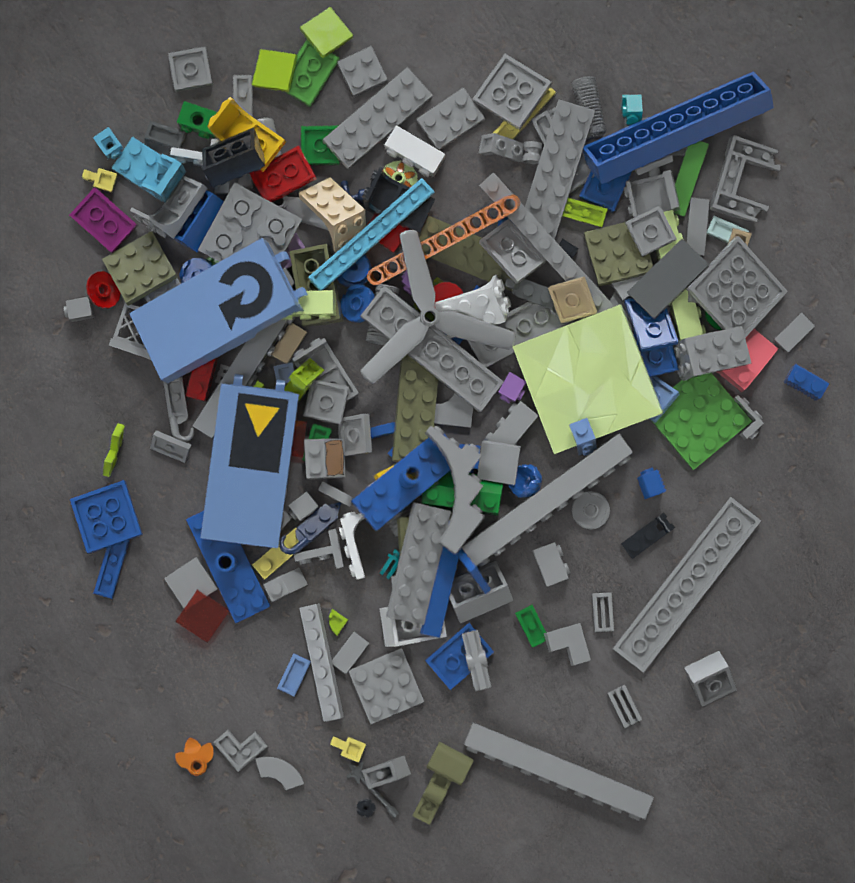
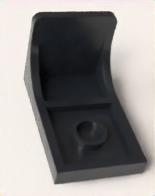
[362,166,435,234]

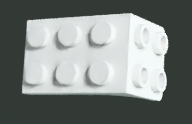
[435,275,511,338]
[339,511,365,580]

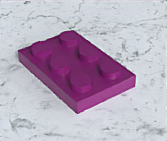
[69,187,138,253]

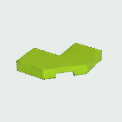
[103,423,125,477]

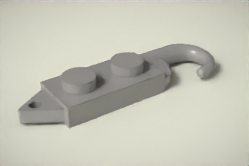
[163,377,194,442]

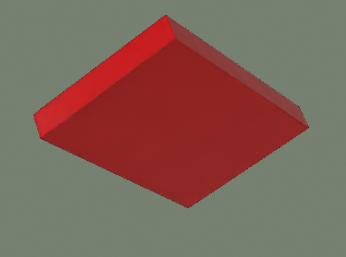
[249,145,317,202]

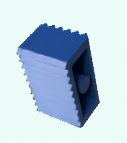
[784,364,829,401]
[637,467,666,499]

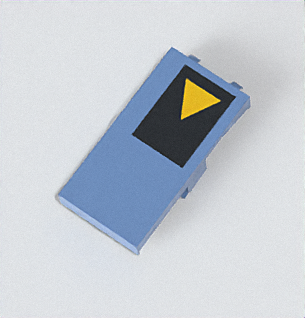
[201,374,299,548]

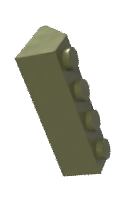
[290,244,343,326]

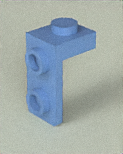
[569,418,597,456]

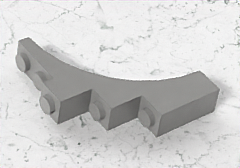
[425,426,484,554]

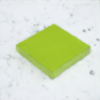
[300,7,353,58]
[252,49,297,92]

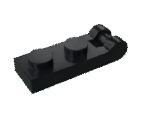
[621,512,675,559]

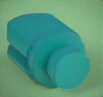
[379,549,400,579]

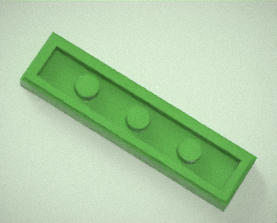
[673,141,709,217]

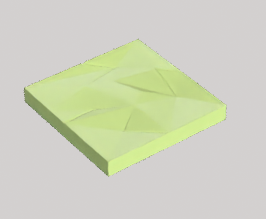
[513,304,663,454]

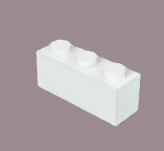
[385,125,445,177]

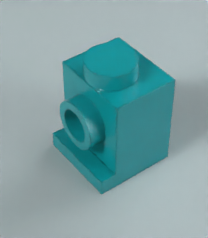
[621,95,643,125]

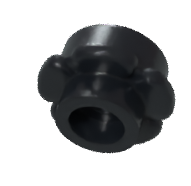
[357,798,376,818]

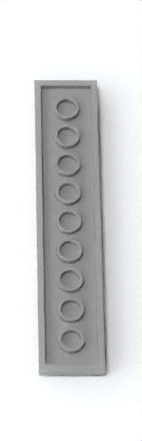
[612,497,761,673]

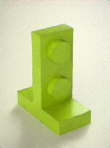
[284,358,324,403]

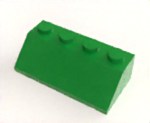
[422,471,503,516]

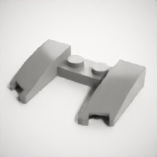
[709,135,781,222]

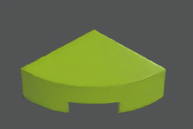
[329,609,348,636]

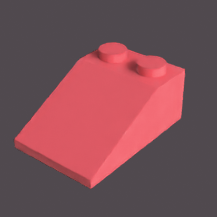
[717,329,778,393]

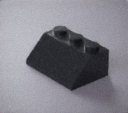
[202,127,265,188]

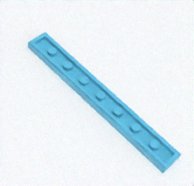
[308,178,435,291]

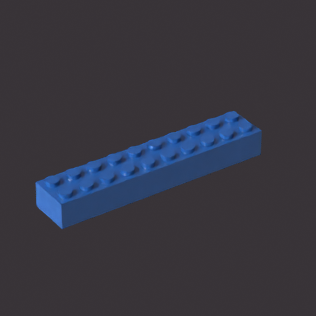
[583,71,774,184]

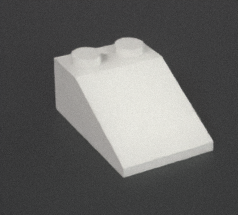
[380,607,447,647]

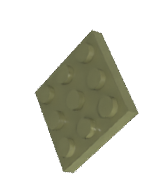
[584,222,653,287]
[102,231,178,306]

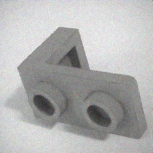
[733,395,764,440]

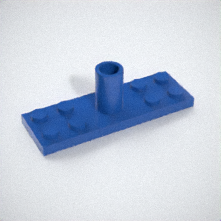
[351,434,450,531]
[186,511,271,623]

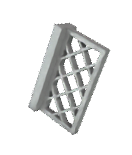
[109,302,151,360]

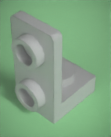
[479,133,524,162]

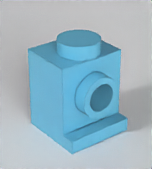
[93,127,124,159]

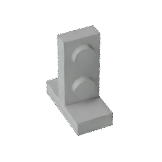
[294,529,344,569]

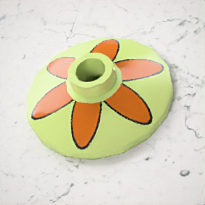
[384,161,418,188]

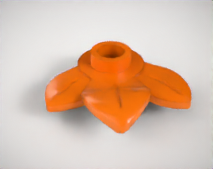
[175,737,214,776]

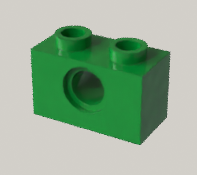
[177,101,217,139]

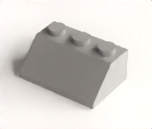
[449,561,513,623]

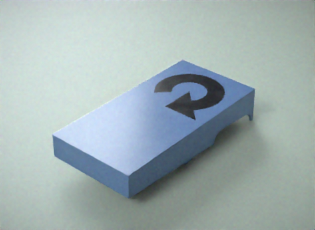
[129,238,308,383]

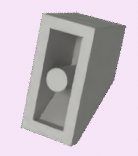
[263,568,308,602]
[362,756,411,789]

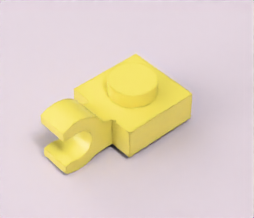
[82,168,118,193]
[330,736,366,763]

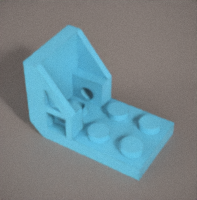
[112,137,186,202]

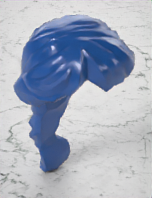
[508,464,542,498]

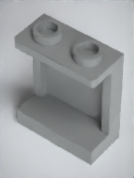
[624,170,681,218]

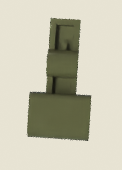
[412,741,474,825]

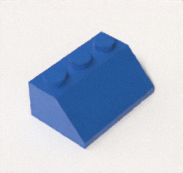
[174,190,224,253]

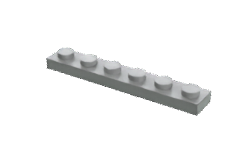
[299,603,344,722]

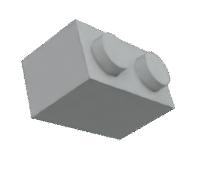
[532,542,570,587]

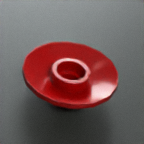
[86,271,120,308]

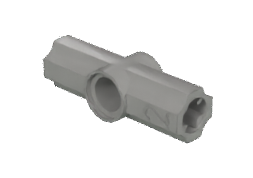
[462,630,491,691]

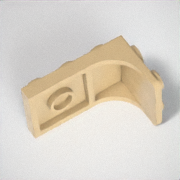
[299,177,366,252]

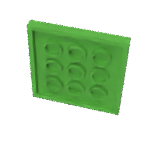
[652,373,752,470]

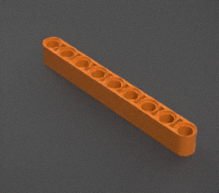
[367,194,520,285]

